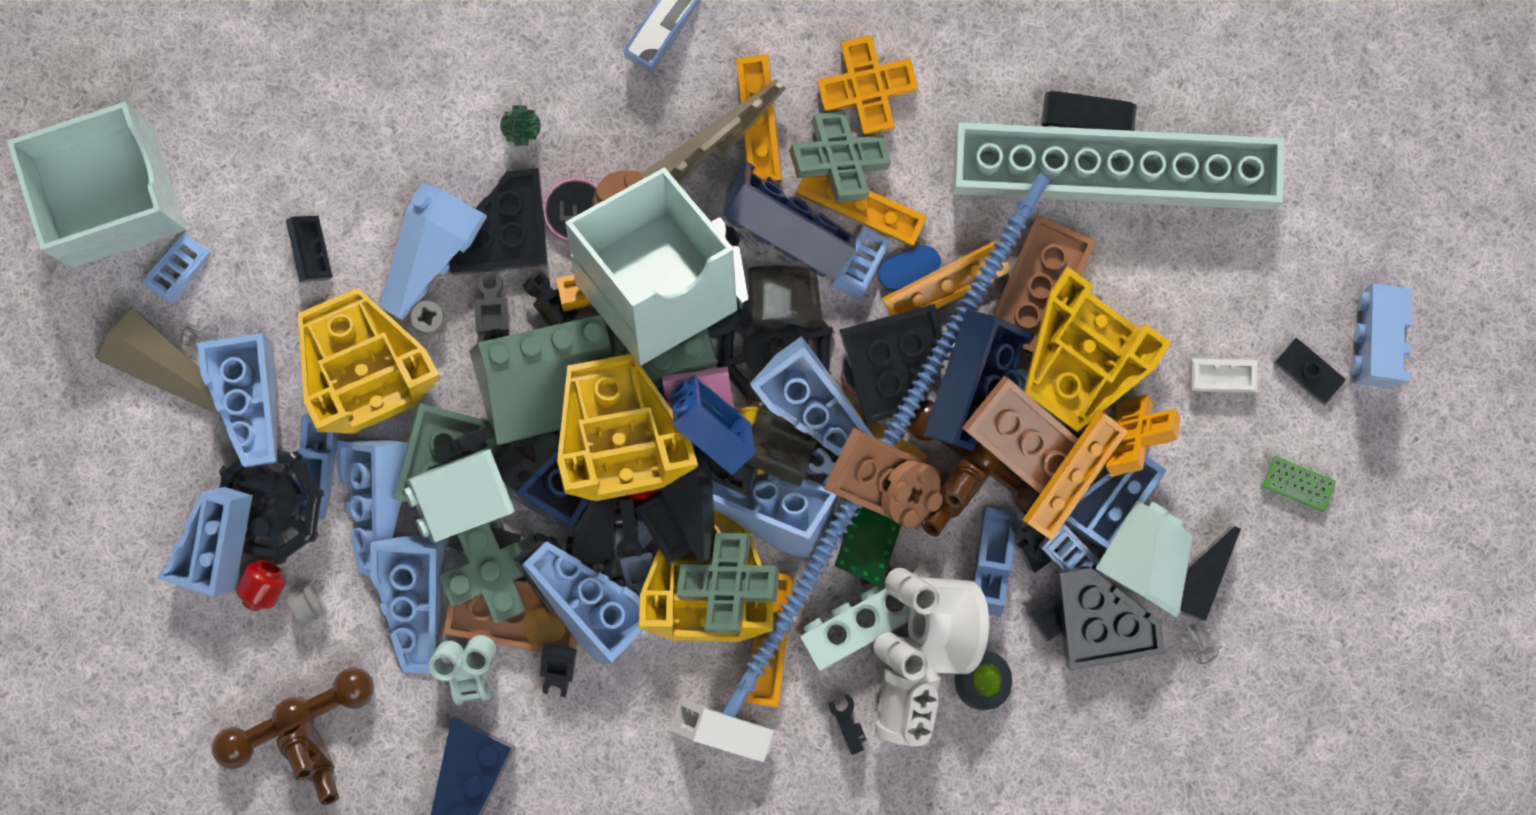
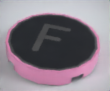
[543,178,597,242]

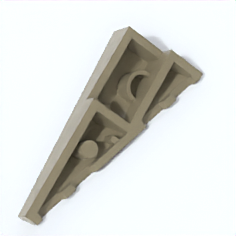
[641,79,786,185]
[96,307,221,416]

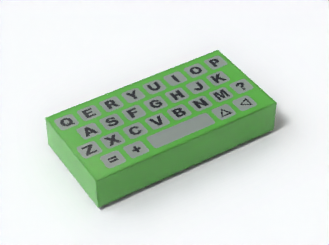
[1261,456,1336,512]

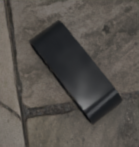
[1041,91,1137,131]

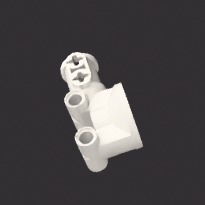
[874,568,989,747]

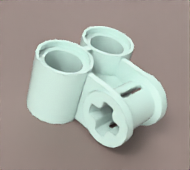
[429,635,496,706]

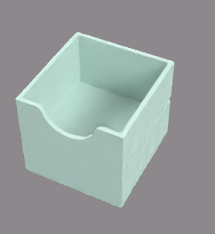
[7,102,186,268]
[565,167,737,366]

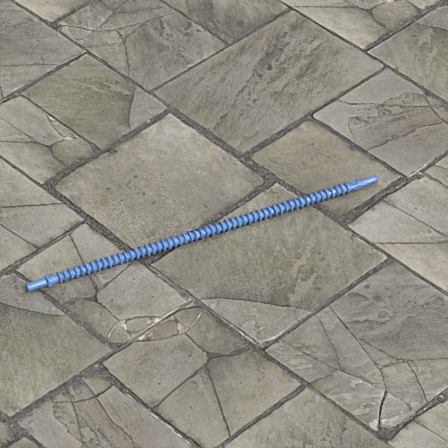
[723,174,1050,717]

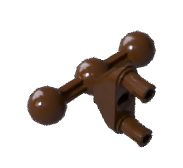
[907,400,1040,537]
[211,667,374,805]

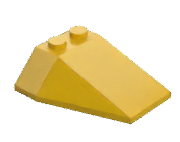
[1024,267,1172,432]
[298,288,440,434]
[557,354,698,501]
[639,509,773,642]

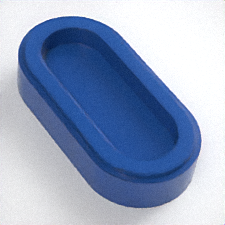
[878,246,941,291]

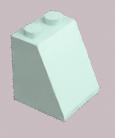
[404,449,515,542]
[1096,501,1193,617]

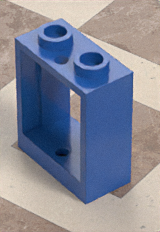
[671,374,756,475]

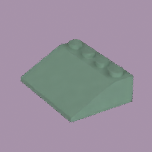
[469,315,613,446]

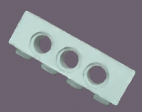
[800,572,919,671]

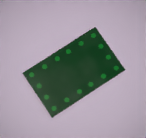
[834,507,902,587]

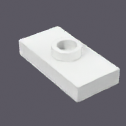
[1190,358,1258,393]

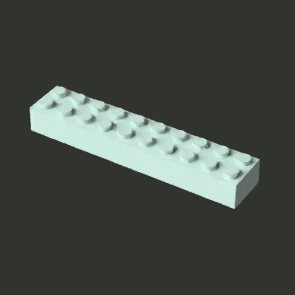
[953,122,1284,210]

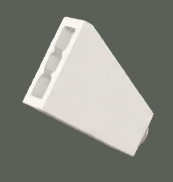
[670,699,774,763]

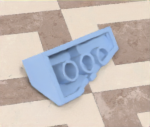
[379,182,487,320]
[197,333,277,467]
[750,336,874,456]
[337,440,407,576]
[711,475,839,563]
[370,535,445,674]
[522,542,643,664]

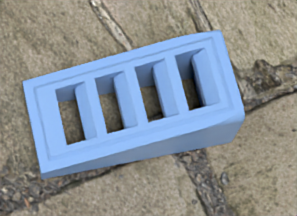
[832,225,891,300]
[142,234,211,305]
[1039,524,1105,578]

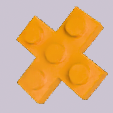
[817,35,918,137]
[1084,394,1181,477]

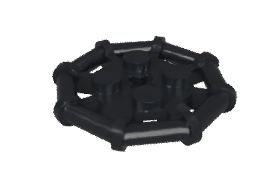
[717,290,835,404]
[219,449,325,565]

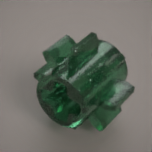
[500,105,541,146]

